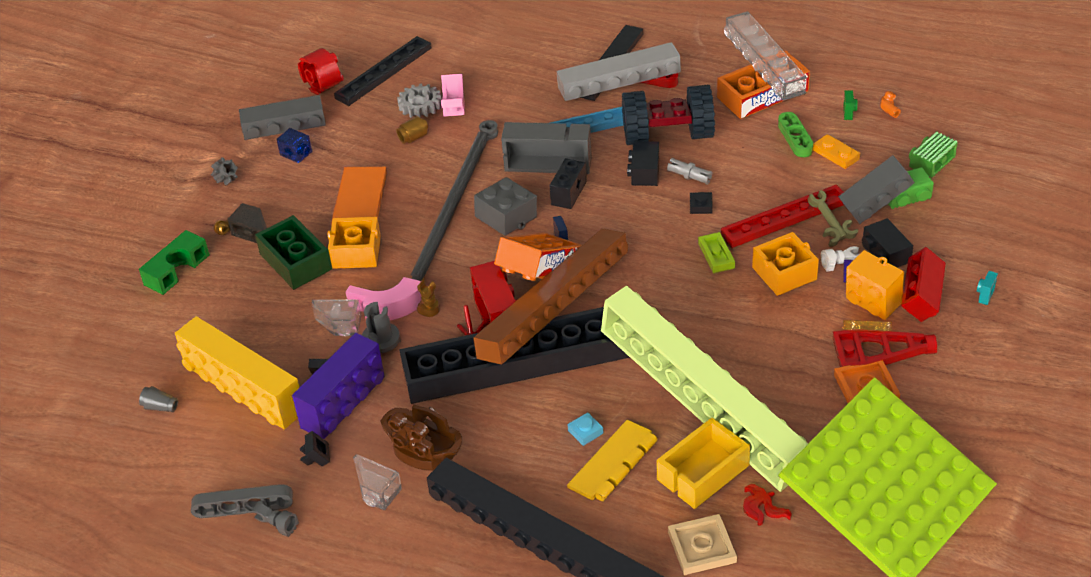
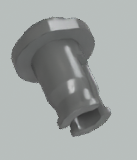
[362,302,401,353]

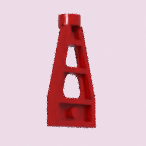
[832,329,937,367]

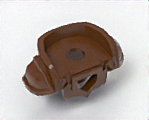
[380,405,462,471]

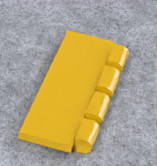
[567,420,658,501]

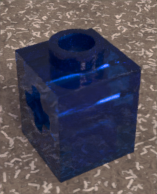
[276,128,312,163]

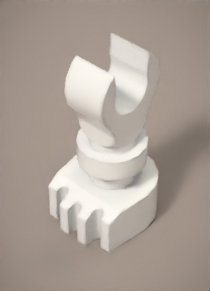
[821,246,859,272]

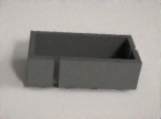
[501,122,592,174]

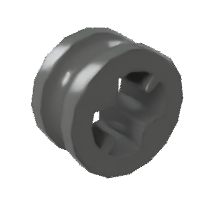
[479,120,498,140]

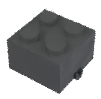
[474,177,537,236]

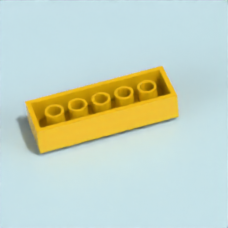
[175,316,299,430]

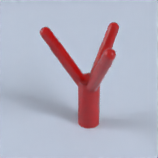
[457,305,490,336]

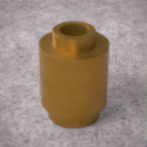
[396,116,428,144]

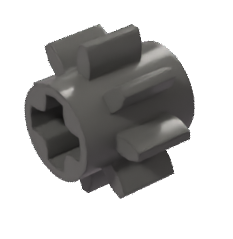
[211,157,238,185]

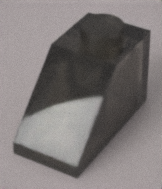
[228,203,267,243]

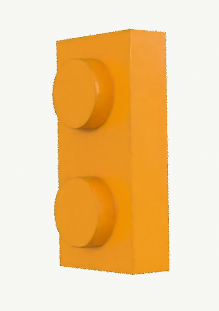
[813,134,860,169]

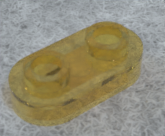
[843,320,892,331]

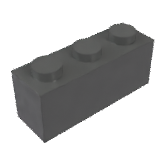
[838,155,915,224]

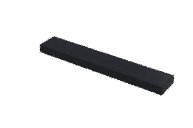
[580,25,644,101]
[334,36,432,106]

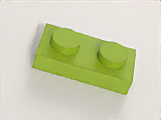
[698,232,735,273]

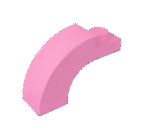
[441,74,465,116]
[346,277,422,320]

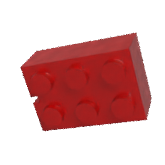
[470,261,518,327]

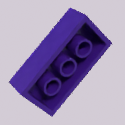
[292,333,385,439]

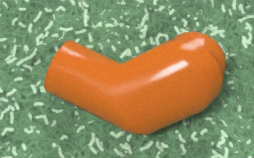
[880,91,901,118]

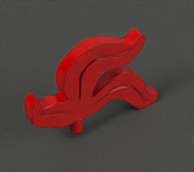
[743,484,792,526]

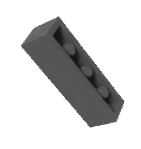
[239,95,326,140]

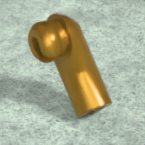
[213,215,240,235]

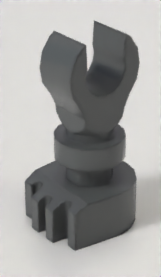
[251,503,299,537]

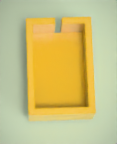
[657,418,750,509]

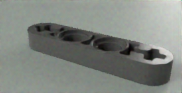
[191,485,293,518]

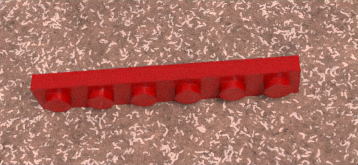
[721,184,844,248]

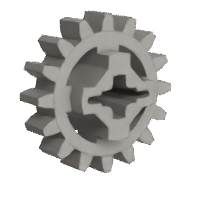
[397,83,442,118]

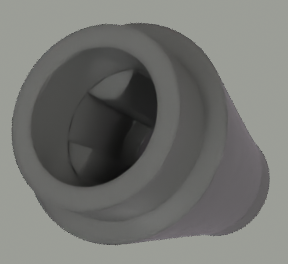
[139,386,178,412]

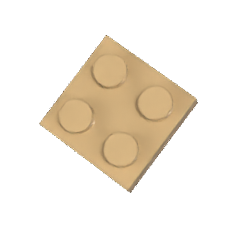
[668,514,737,575]

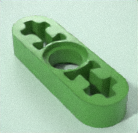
[778,112,813,157]

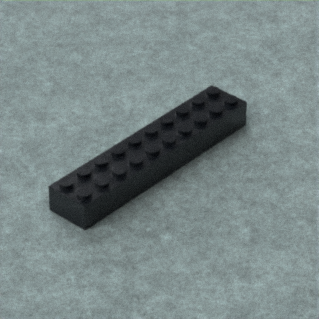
[399,307,631,404]

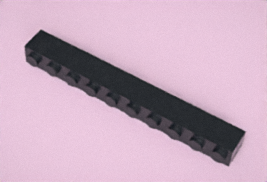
[427,458,664,577]

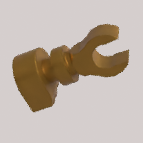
[417,278,440,317]

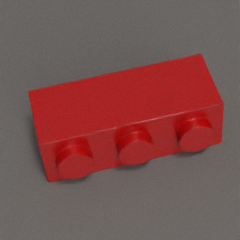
[901,247,946,322]

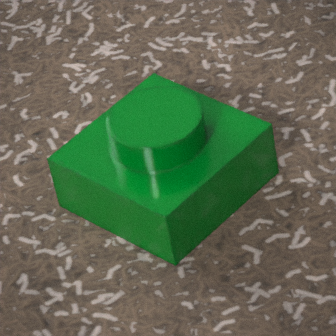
[843,90,858,120]

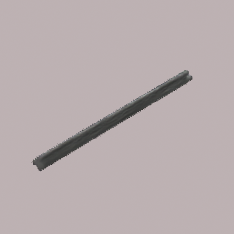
[411,131,488,281]

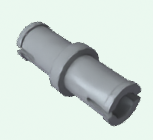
[667,158,713,185]

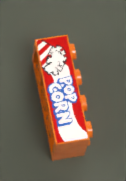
[717,50,810,119]
[494,233,582,281]

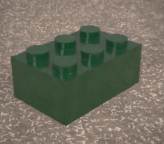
[255,215,332,290]

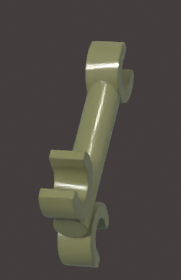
[808,190,858,247]

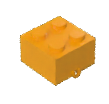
[328,217,381,269]
[752,232,819,296]
[846,250,904,320]

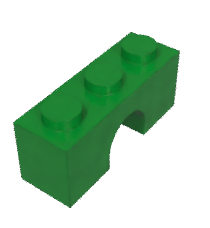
[139,230,210,295]

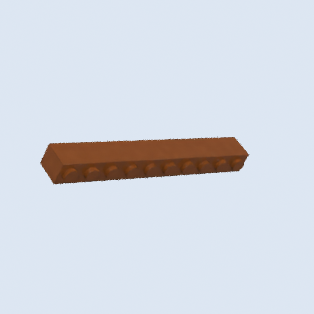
[473,228,628,365]

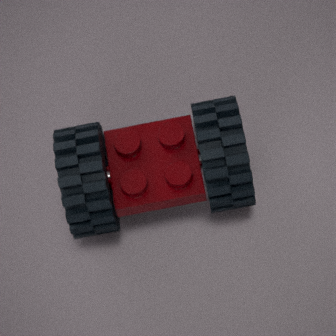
[622,85,715,145]

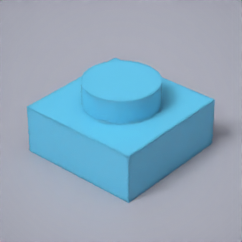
[568,412,603,446]

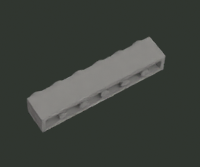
[556,42,681,101]

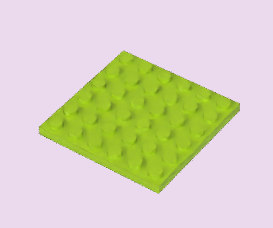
[778,377,997,577]

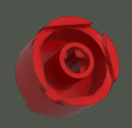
[298,48,344,95]

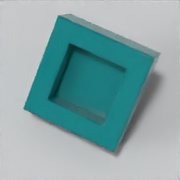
[976,271,998,305]

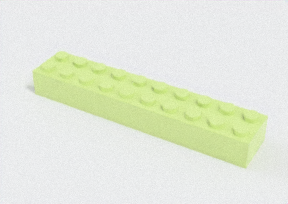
[601,285,808,492]

